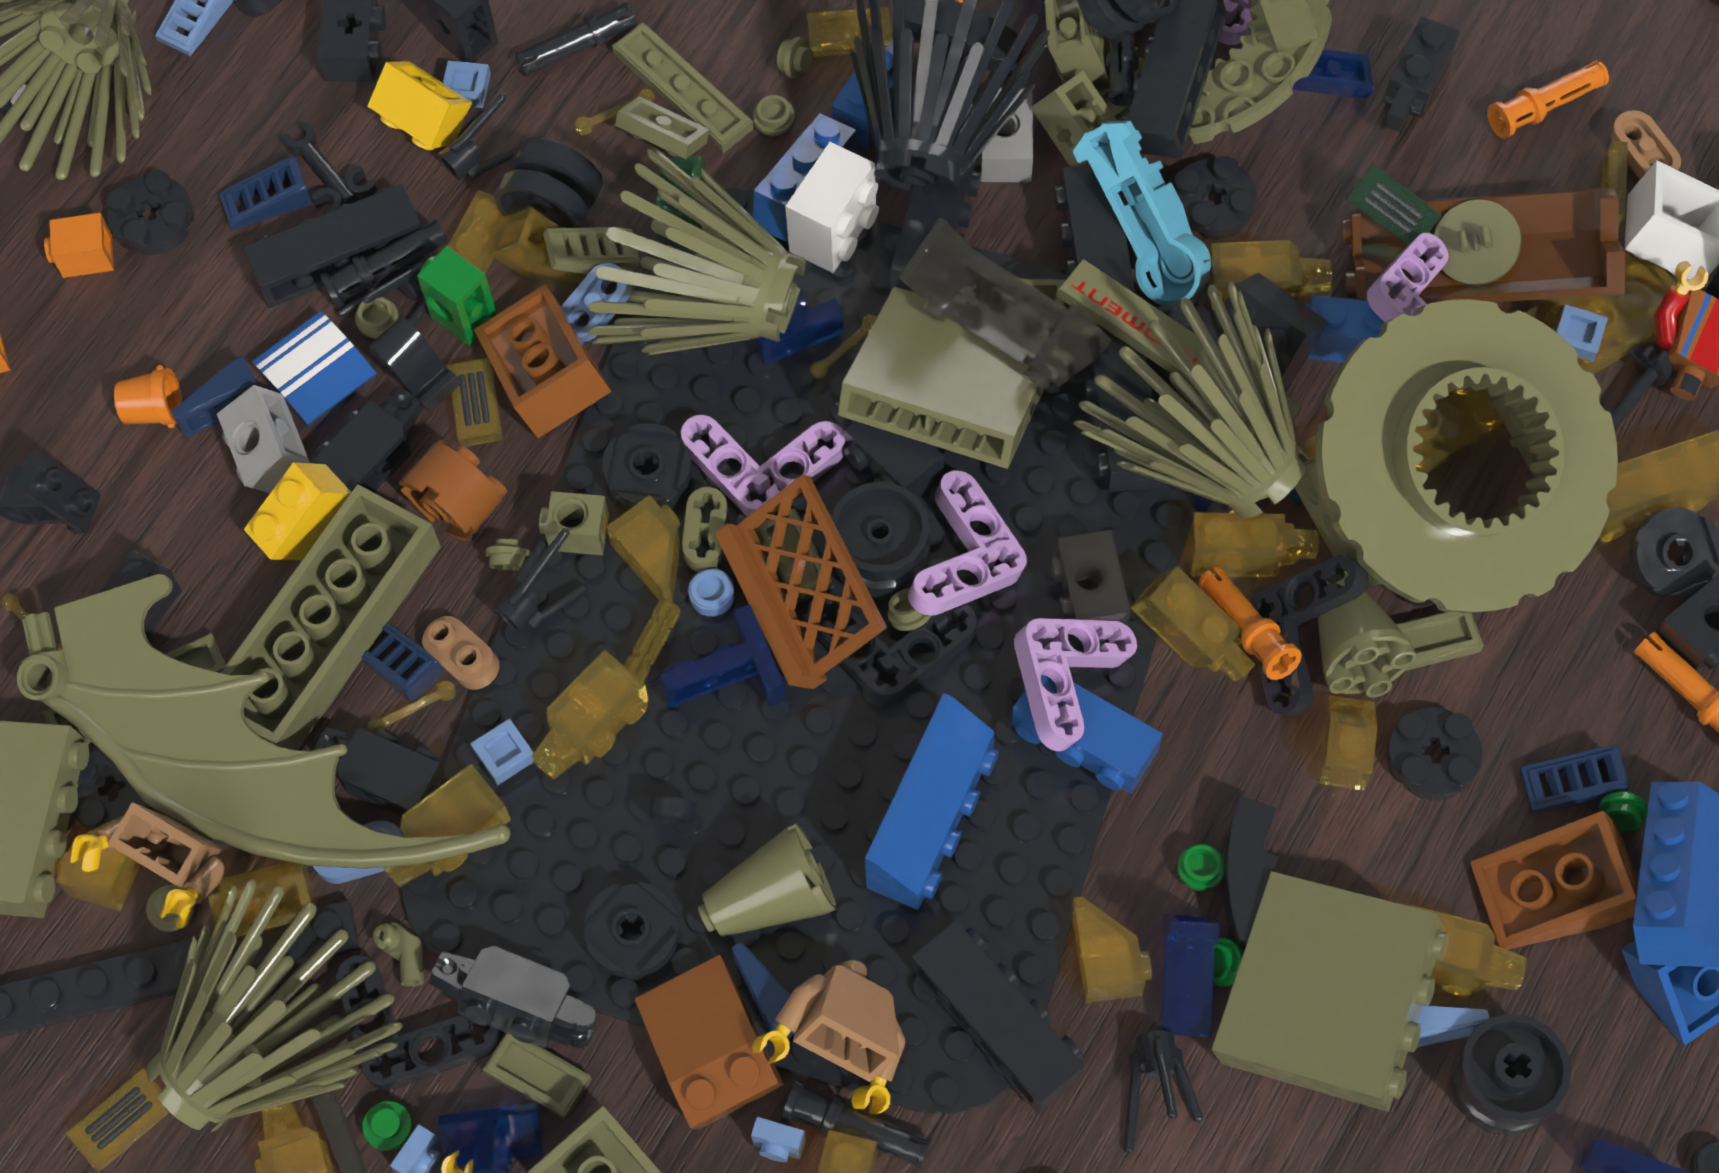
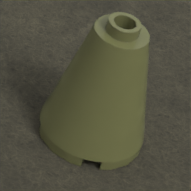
[698,823,836,937]

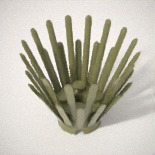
[0,0,151,180]
[587,149,806,355]
[1074,281,1308,519]
[147,879,403,1132]

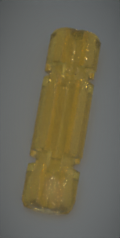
[621,600,681,685]

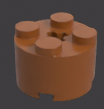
[399,439,508,542]

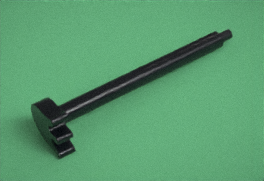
[1610,343,1674,431]

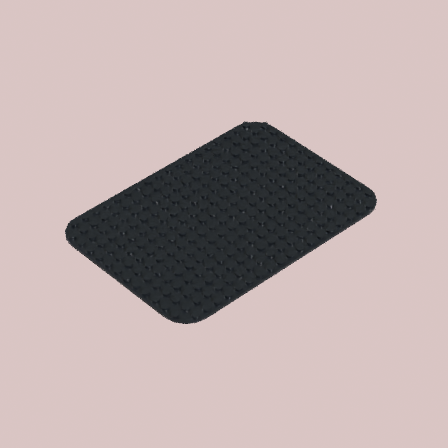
[401,188,1202,1115]

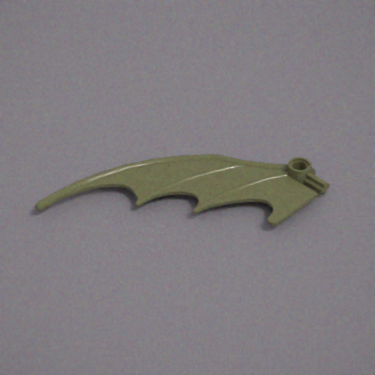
[17,574,510,869]

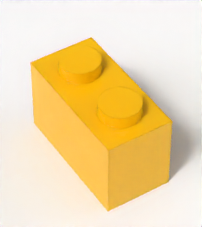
[368,61,472,150]
[244,462,351,560]

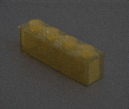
[1597,430,1719,542]

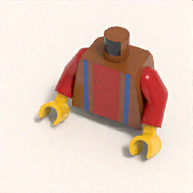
[1653,261,1719,401]

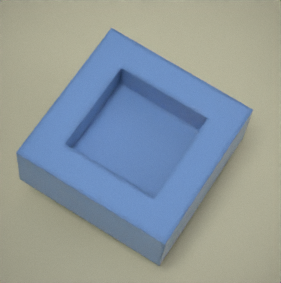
[443,60,491,108]
[1556,304,1608,362]
[470,718,536,786]
[751,1117,806,1162]
[390,1124,442,1173]

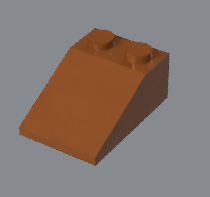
[474,283,612,438]
[1470,811,1639,951]
[635,955,785,1130]

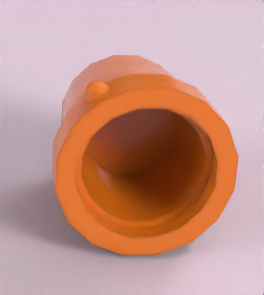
[114,365,182,428]

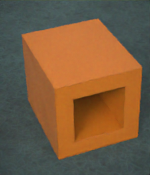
[44,213,114,278]

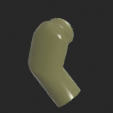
[373,923,424,987]

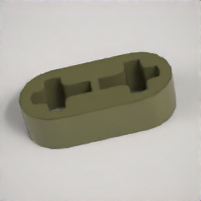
[682,487,728,572]

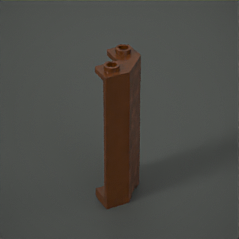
[1342,188,1625,304]

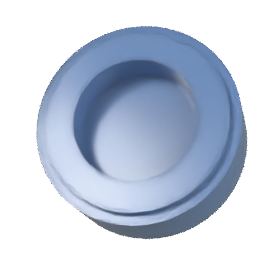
[688,569,734,616]

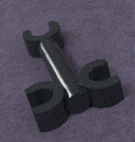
[282,122,377,214]

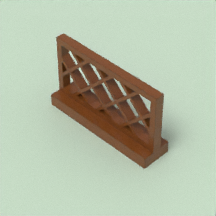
[715,474,887,689]

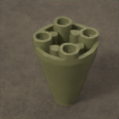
[1317,570,1417,698]

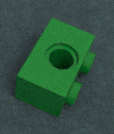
[417,246,497,346]

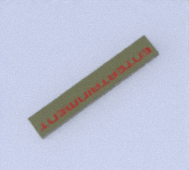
[1057,259,1303,422]

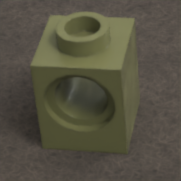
[539,491,609,555]

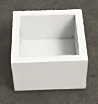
[785,142,879,273]
[1624,160,1719,279]

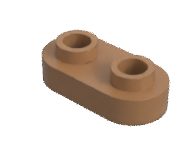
[1610,110,1681,180]
[422,616,499,690]

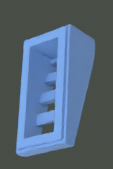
[155,0,234,57]
[1417,1006,1490,1047]

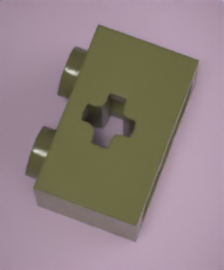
[1030,71,1117,167]

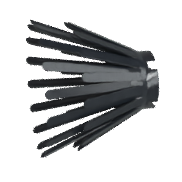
[849,0,1050,196]

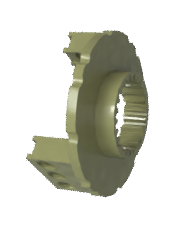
[1045,0,1332,144]
[1295,299,1618,613]

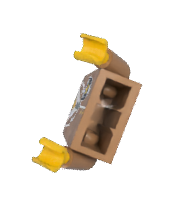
[70,802,225,928]
[752,960,905,1114]

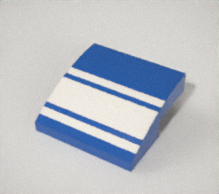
[252,311,377,427]

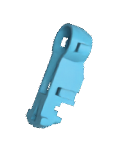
[1072,121,1211,305]

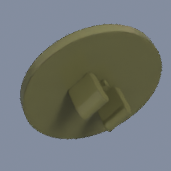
[1434,199,1521,285]

